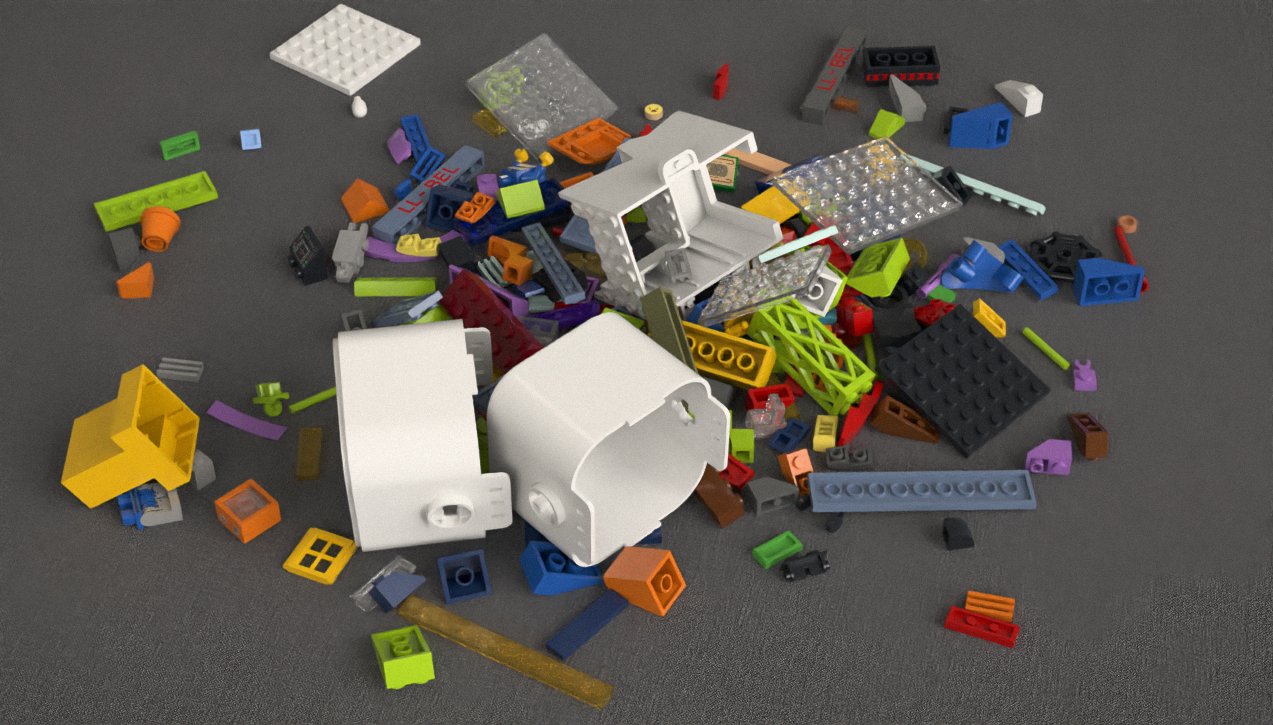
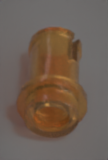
[835,96,860,113]

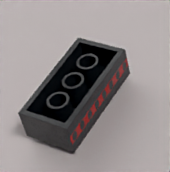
[862,46,940,87]

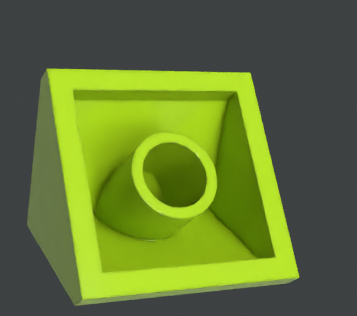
[495,180,545,219]

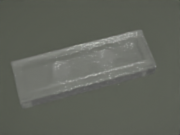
[350,555,416,613]

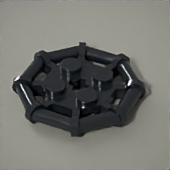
[1030,231,1102,284]

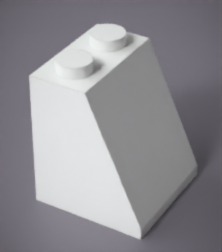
[779,249,843,317]

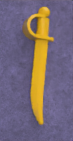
[724,321,749,337]

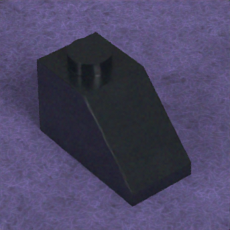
[926,166,972,207]

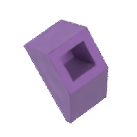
[1024,439,1072,475]

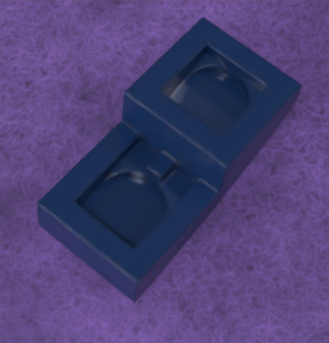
[767,417,810,454]

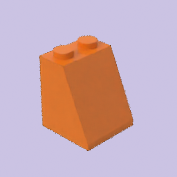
[602,546,686,617]

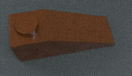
[870,395,940,444]
[1068,413,1108,461]

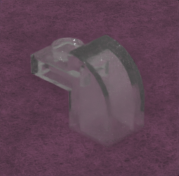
[743,394,787,440]

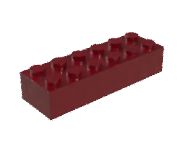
[438,269,544,375]

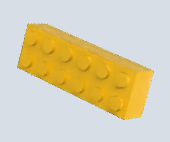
[647,320,777,390]

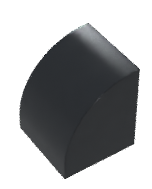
[942,518,975,551]

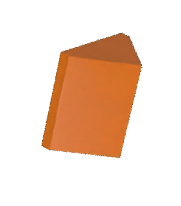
[341,178,390,223]

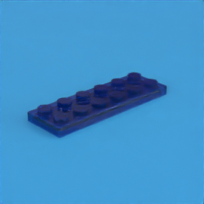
[453,177,572,246]

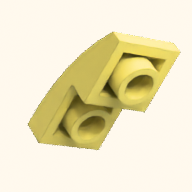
[396,234,442,257]

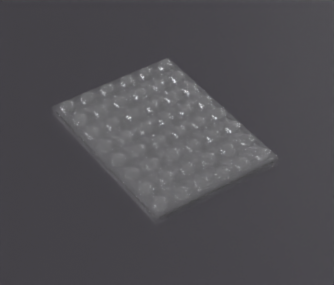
[772,136,963,255]

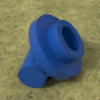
[393,179,412,200]

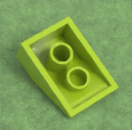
[371,625,435,689]

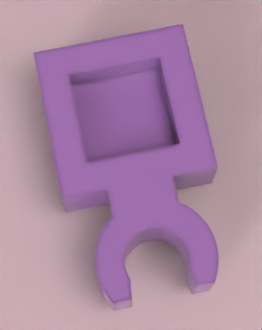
[1072,359,1097,391]

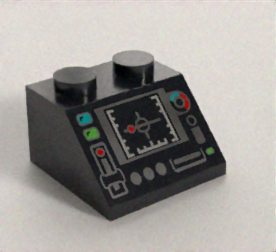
[288,225,328,286]

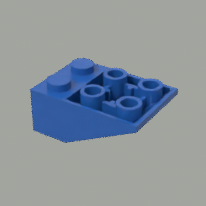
[948,102,1013,149]

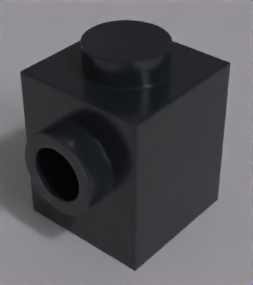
[897,262,930,297]

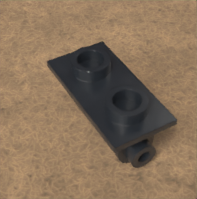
[779,550,830,582]

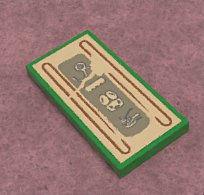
[706,155,739,193]

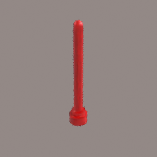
[1114,226,1149,293]

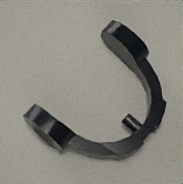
[796,494,845,533]

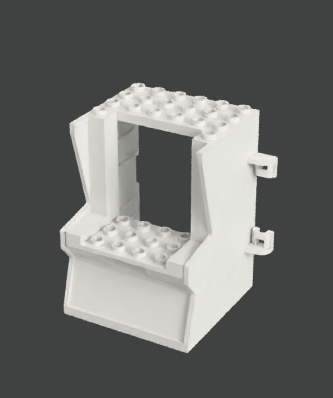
[558,111,783,320]

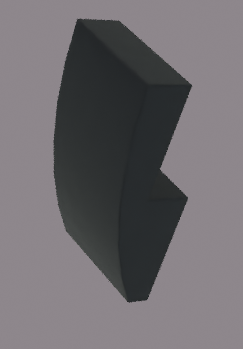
[629,234,656,262]

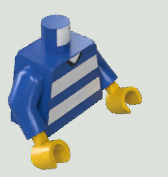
[497,149,553,188]

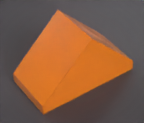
[116,262,154,298]

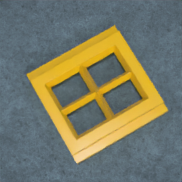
[283,527,358,585]

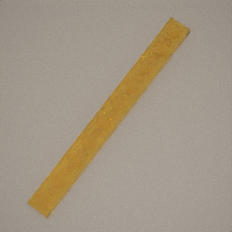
[399,595,614,710]

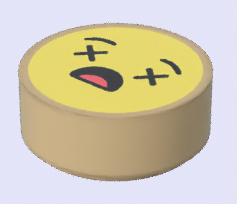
[645,104,663,120]

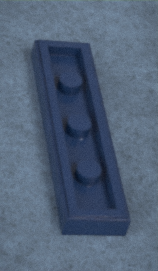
[546,589,628,661]

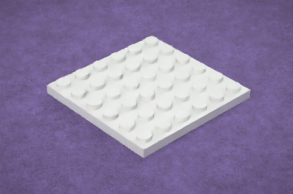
[270,4,420,96]

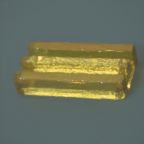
[473,108,510,138]

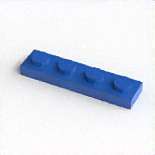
[400,114,435,167]
[997,239,1058,300]

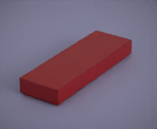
[944,605,1020,648]

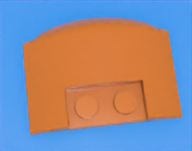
[547,117,631,165]

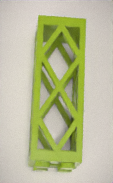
[747,289,875,416]

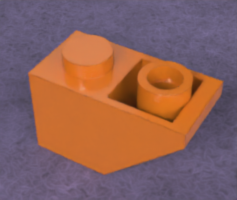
[777,449,814,498]

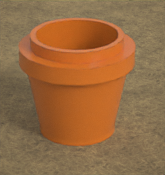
[140,206,181,252]

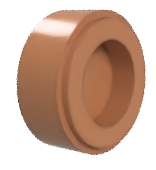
[1117,215,1137,233]

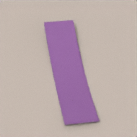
[206,400,288,440]

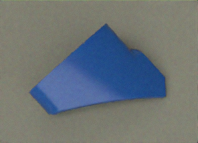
[940,240,1024,293]

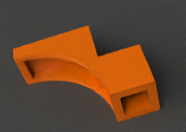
[487,235,534,286]

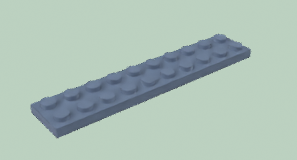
[807,470,1037,512]

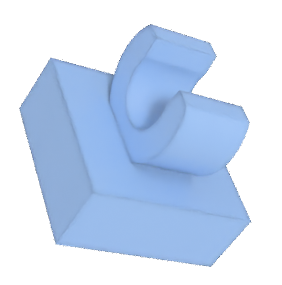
[240,129,262,150]

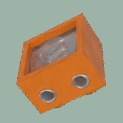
[214,479,281,544]

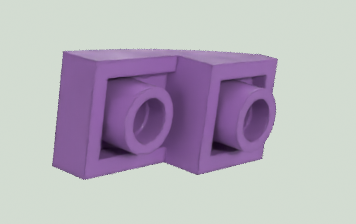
[387,128,411,164]

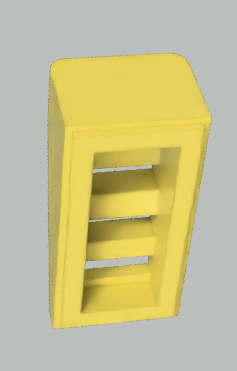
[813,415,839,452]

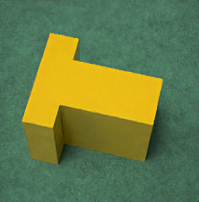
[61,364,200,509]

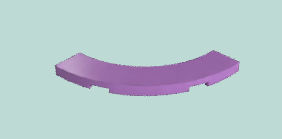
[364,230,468,263]

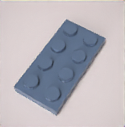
[371,290,443,328]

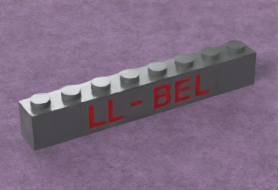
[800,26,867,125]

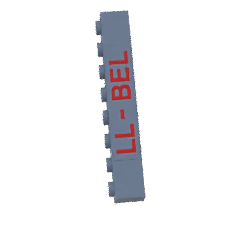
[372,145,485,244]

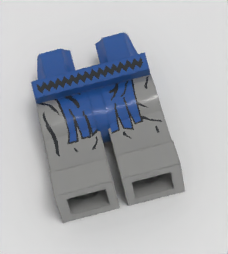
[117,482,183,530]

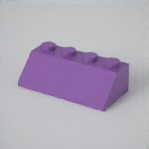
[449,265,529,322]

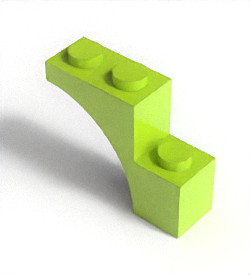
[688,410,754,463]

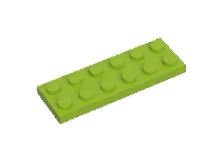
[94,171,218,232]

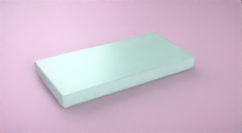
[758,225,838,263]

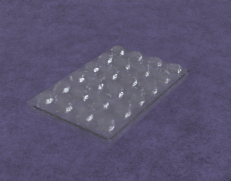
[697,244,832,327]

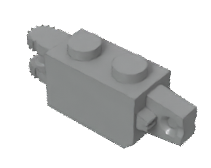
[331,223,369,283]

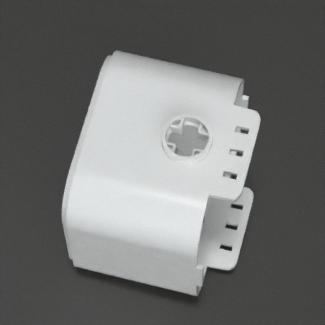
[487,312,730,567]
[333,319,512,552]

